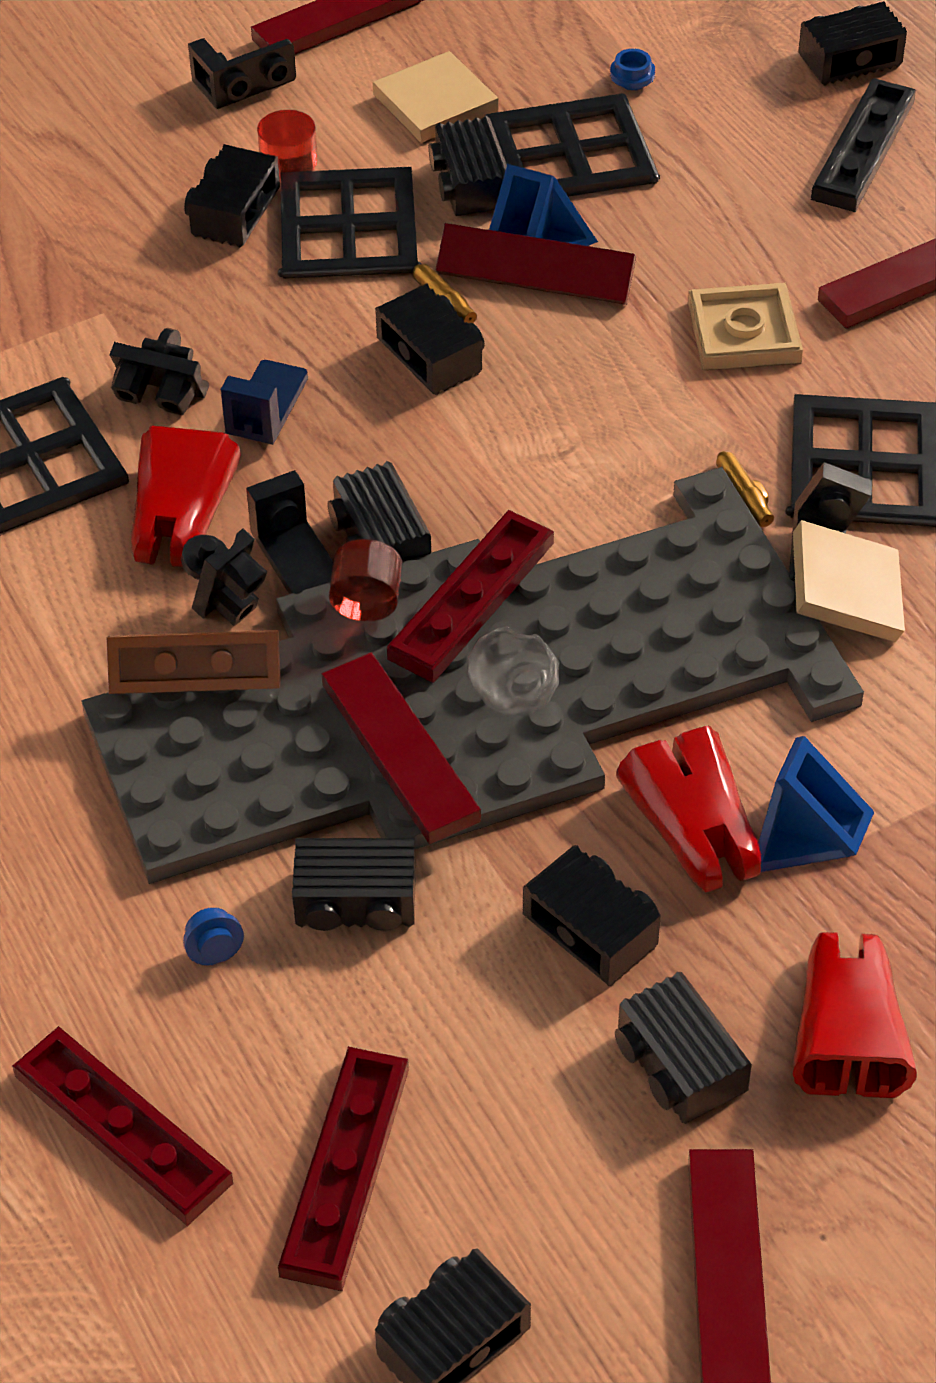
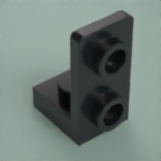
[188,38,296,109]
[789,462,872,581]
[246,470,342,594]

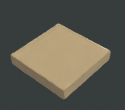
[373,51,499,143]
[688,283,803,370]
[793,520,905,642]

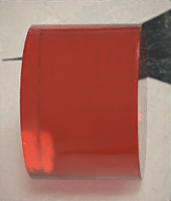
[257,110,318,179]
[329,539,403,621]

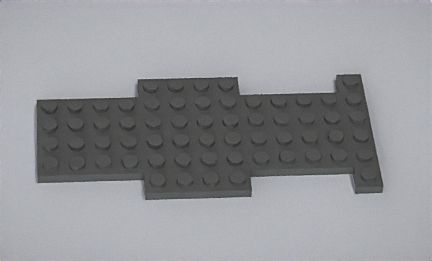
[81,467,864,884]

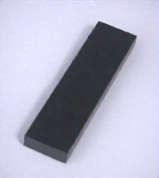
[811,78,916,212]

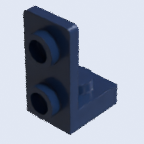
[220,360,308,445]

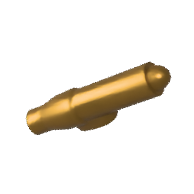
[413,264,477,323]
[716,451,774,527]

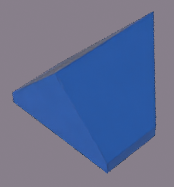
[489,164,598,246]
[758,736,874,872]

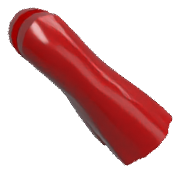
[131,425,241,568]
[616,725,761,893]
[792,932,917,1098]

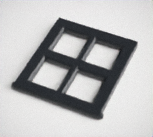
[486,93,660,197]
[278,167,422,279]
[0,377,129,533]
[785,394,936,527]

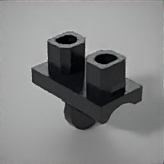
[109,328,210,415]
[181,528,267,626]

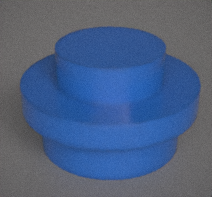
[610,49,655,90]
[183,908,244,965]

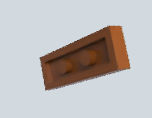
[106,630,281,694]

